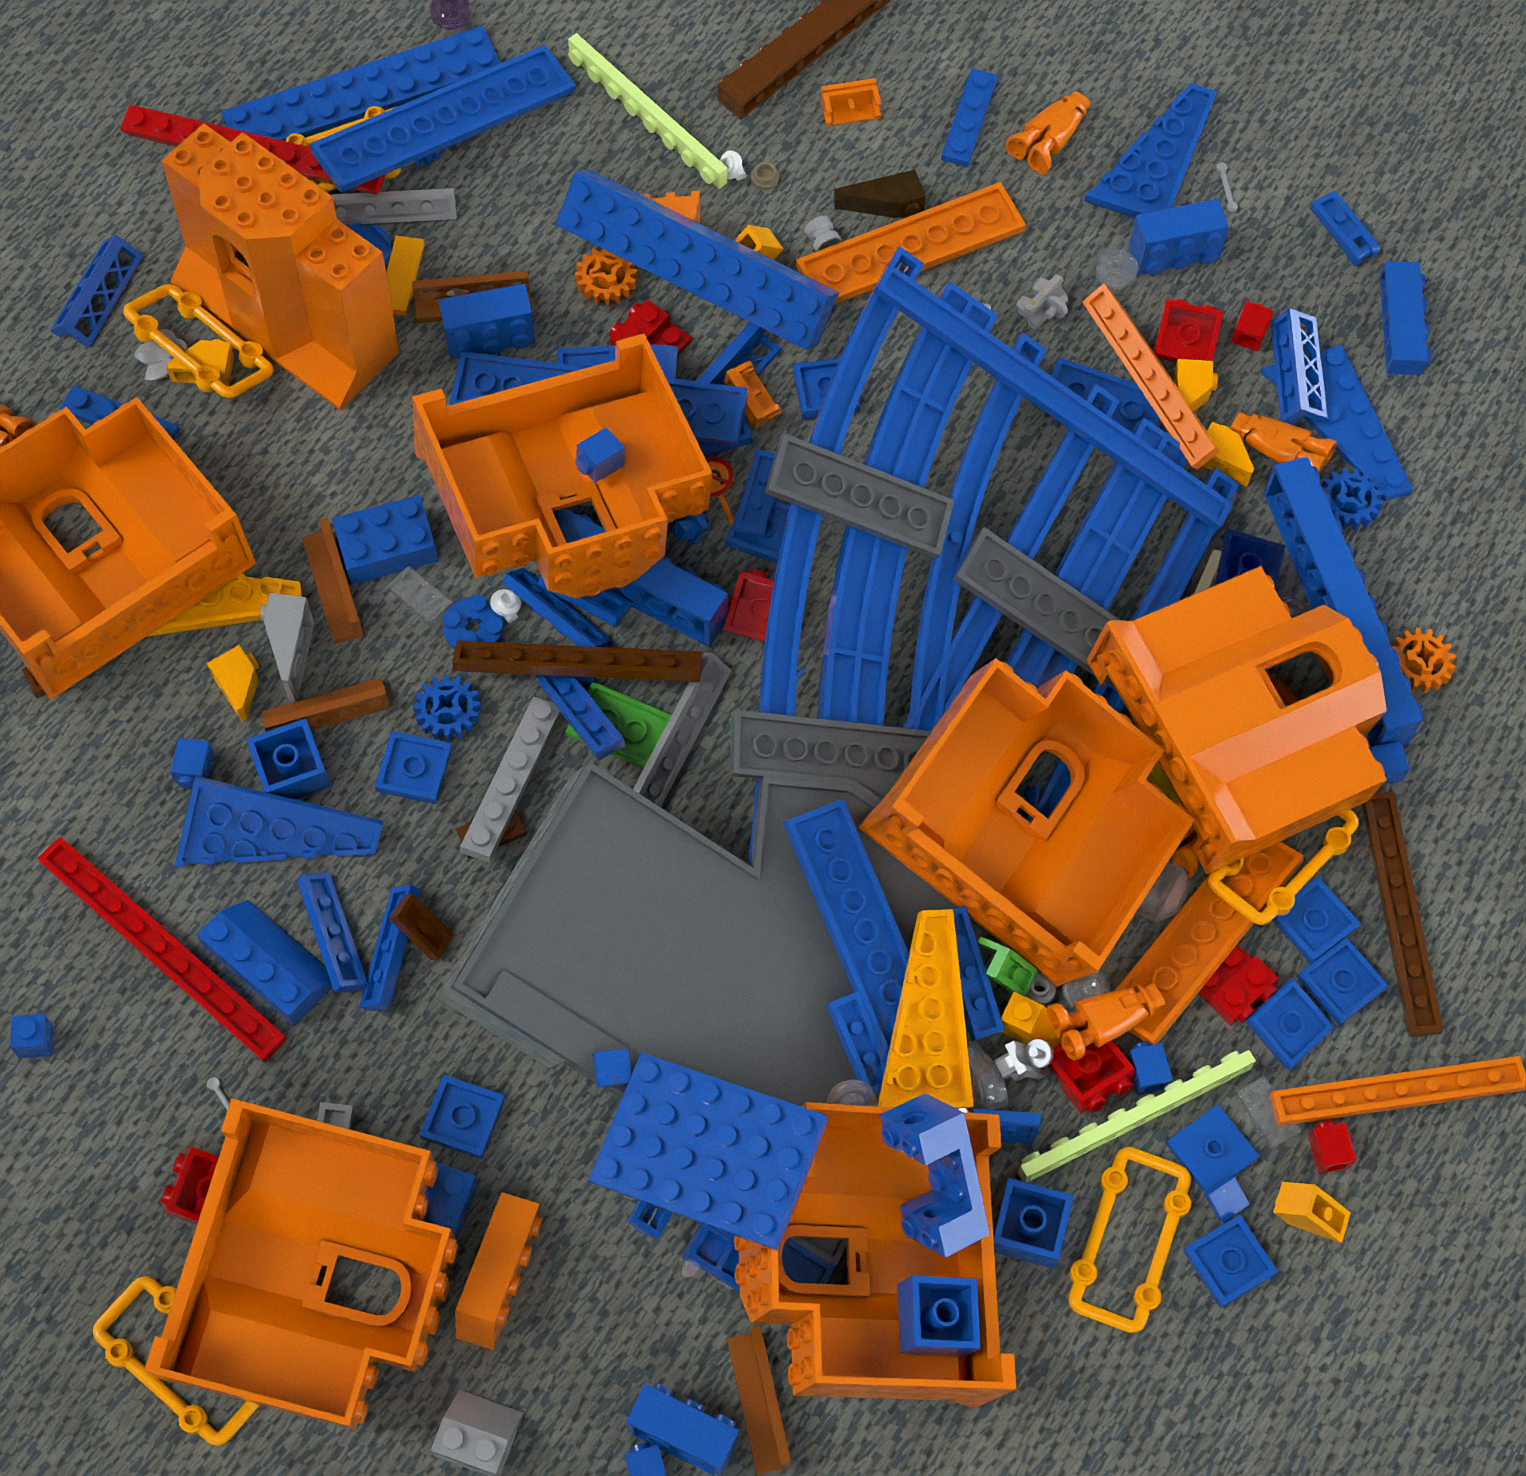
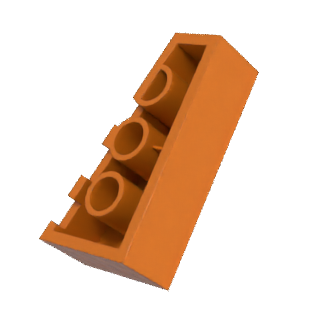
[455,1192,544,1350]

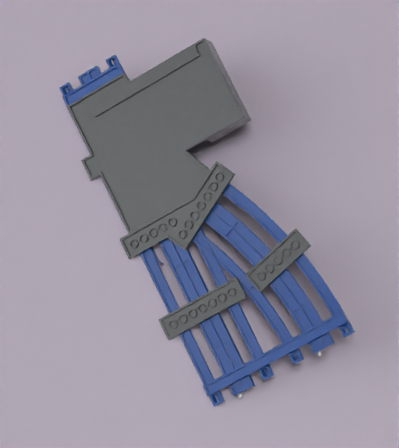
[436,247,1240,1293]

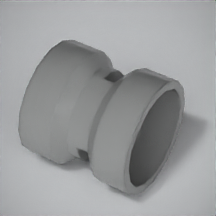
[804,215,842,252]

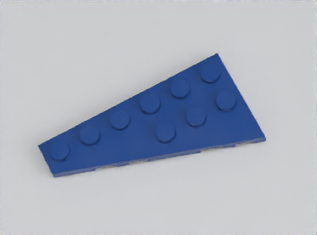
[174,776,383,867]

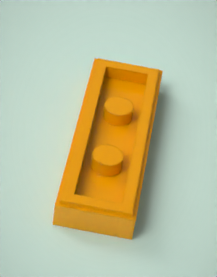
[386,235,425,316]

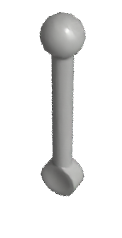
[1216,162,1238,213]
[207,1077,230,1111]

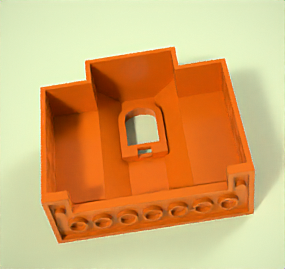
[161,123,399,411]
[412,334,713,599]
[0,397,256,700]
[1086,566,1387,875]
[858,658,1195,987]
[144,1098,458,1430]
[734,1102,1016,1407]

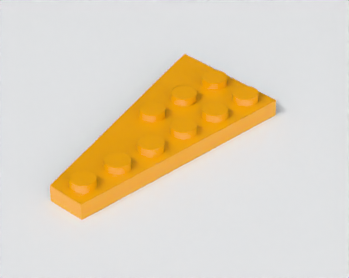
[147,573,303,637]
[877,909,974,1109]

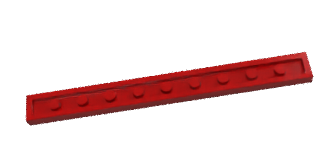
[120,104,386,195]
[37,837,287,1063]

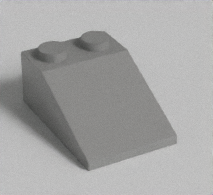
[261,593,315,703]

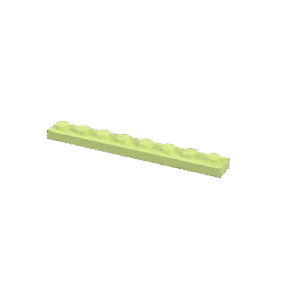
[568,33,727,189]
[1018,1050,1256,1183]

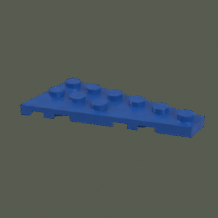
[1084,83,1217,218]
[1260,344,1413,502]

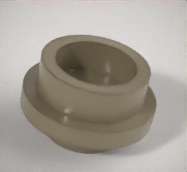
[751,162,779,190]

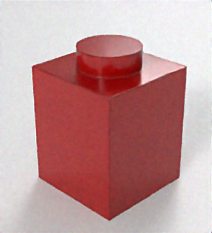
[1231,301,1274,352]
[1308,1120,1356,1174]

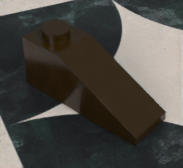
[833,170,926,218]

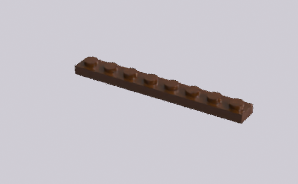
[452,641,702,682]
[1362,792,1443,1037]

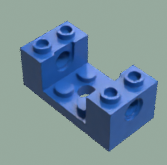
[880,1093,990,1258]

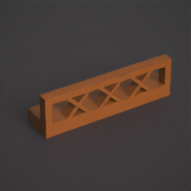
[412,271,532,323]
[302,518,364,644]
[261,678,390,732]
[727,1325,791,1476]

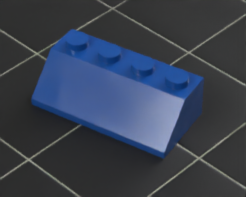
[196,900,332,1026]

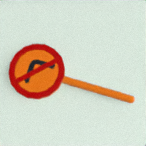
[705,457,734,526]

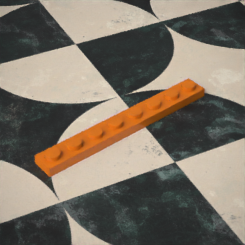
[1082,283,1220,470]
[1269,1056,1526,1127]

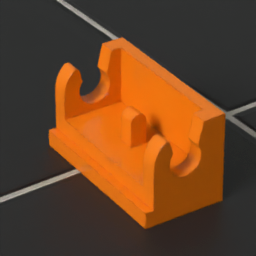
[820,78,881,127]
[724,361,782,429]

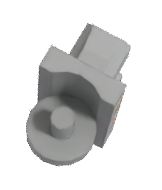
[1016,274,1068,331]
[995,1039,1053,1081]

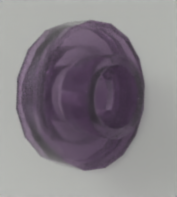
[430,0,471,30]

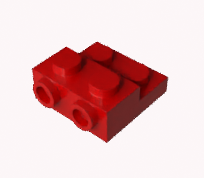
[609,299,692,357]
[1154,299,1223,362]
[723,568,774,642]
[1198,944,1279,1026]
[1047,1027,1135,1114]
[160,1146,219,1224]

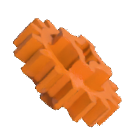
[575,248,638,306]
[1391,628,1456,694]

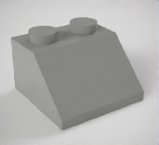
[430,1390,524,1476]

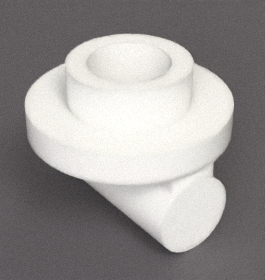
[720,150,747,181]
[490,589,521,623]

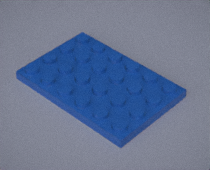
[588,1052,829,1251]

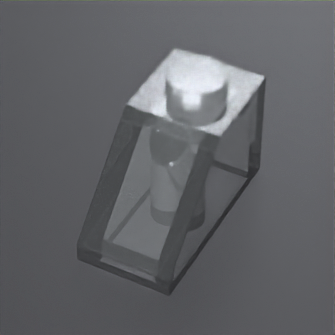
[959,1040,1009,1112]

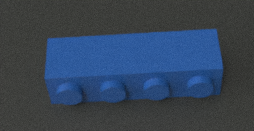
[1380,261,1431,375]

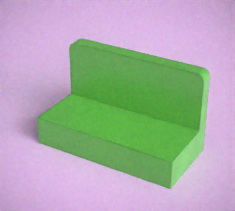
[978,937,1038,997]

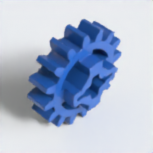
[1321,468,1383,531]
[413,674,482,742]

